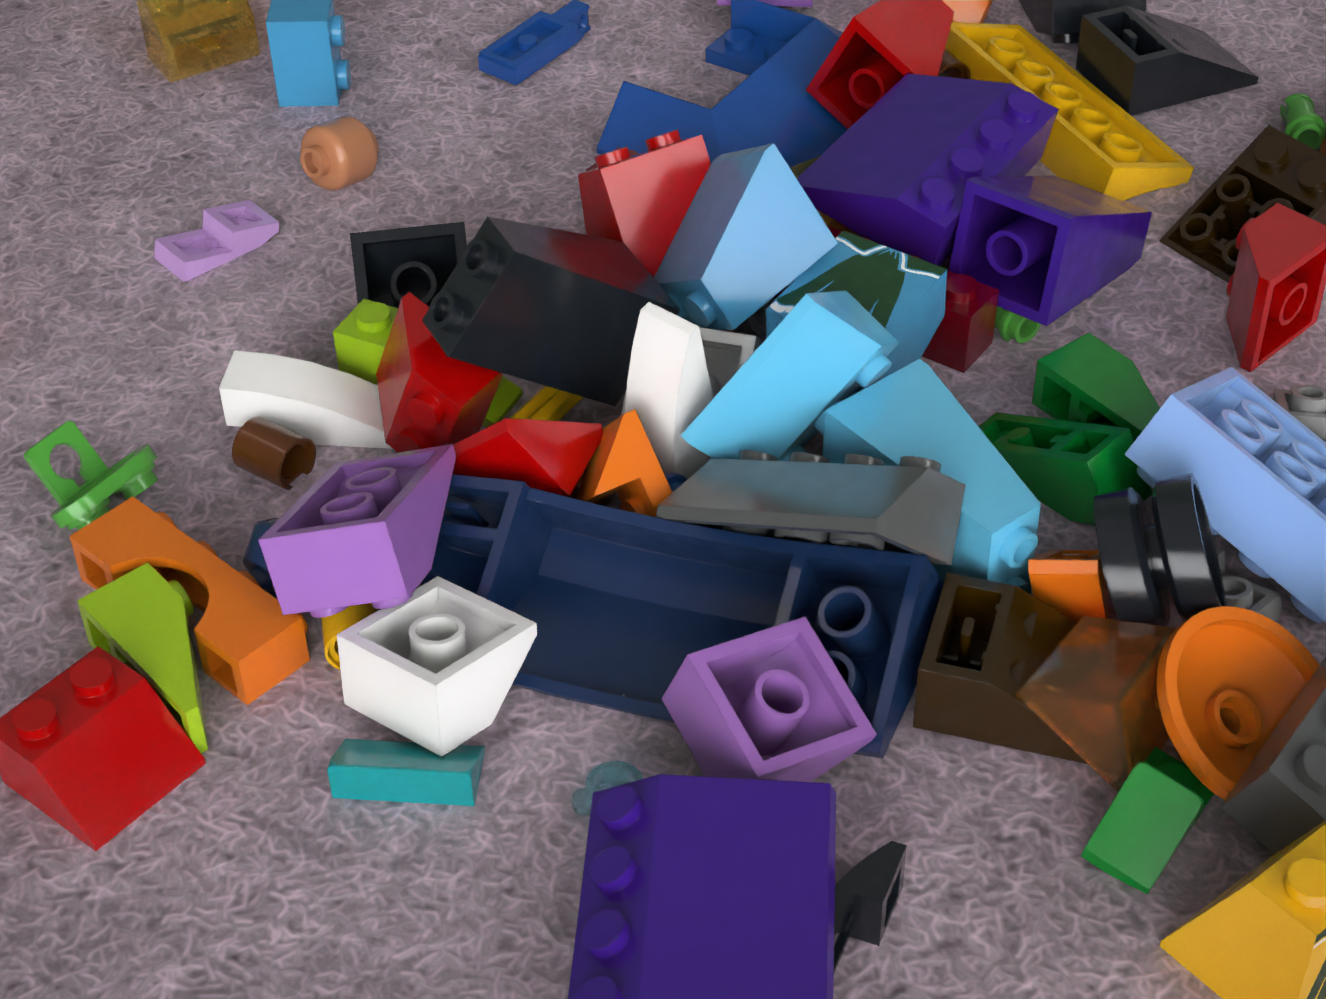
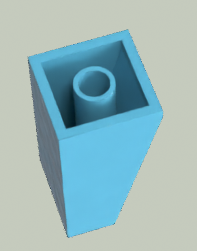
[823,359,1041,594]

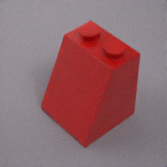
[806,0,954,129]
[578,129,711,278]

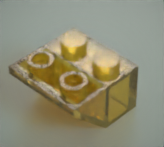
[137,0,260,83]

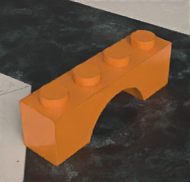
[69,496,310,705]

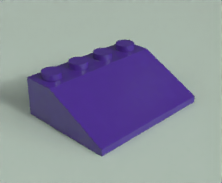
[797,73,1059,266]
[568,774,836,999]

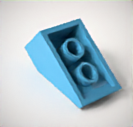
[266,0,351,107]

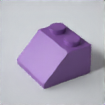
[662,617,877,782]

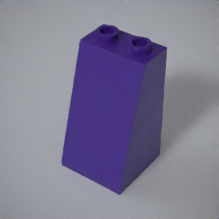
[949,175,1152,326]

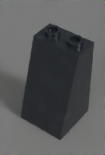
[422,216,681,406]

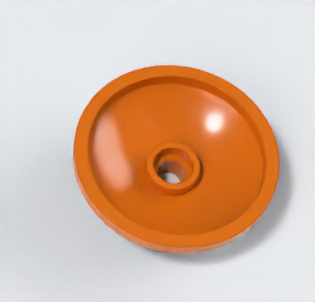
[1156,606,1319,801]

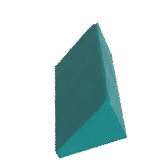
[327,739,485,806]

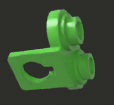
[24,421,158,530]

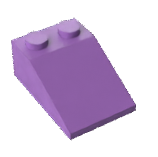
[258,444,456,618]

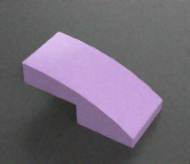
[154,200,279,282]

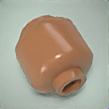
[300,116,379,190]

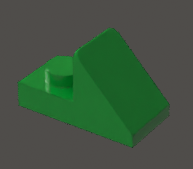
[1080,746,1214,894]

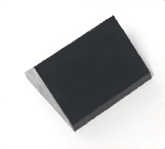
[350,222,467,308]

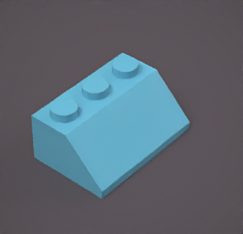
[681,291,899,461]

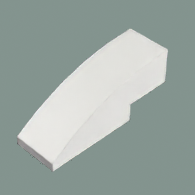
[625,302,714,479]
[219,350,393,449]

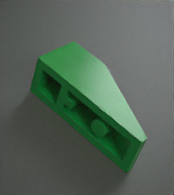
[1032,332,1160,441]
[978,412,1152,525]

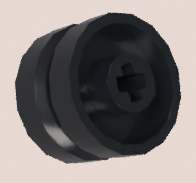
[1094,473,1227,641]

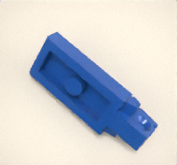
[478,0,591,86]

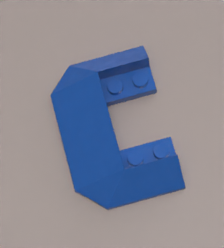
[597,0,848,178]

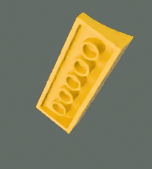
[945,22,1195,201]

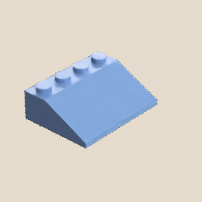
[1125,367,1326,623]

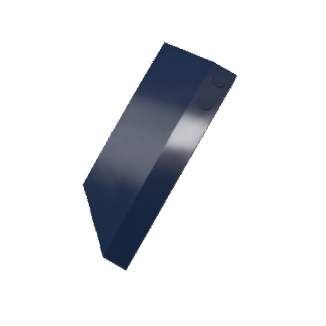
[420,474,944,759]

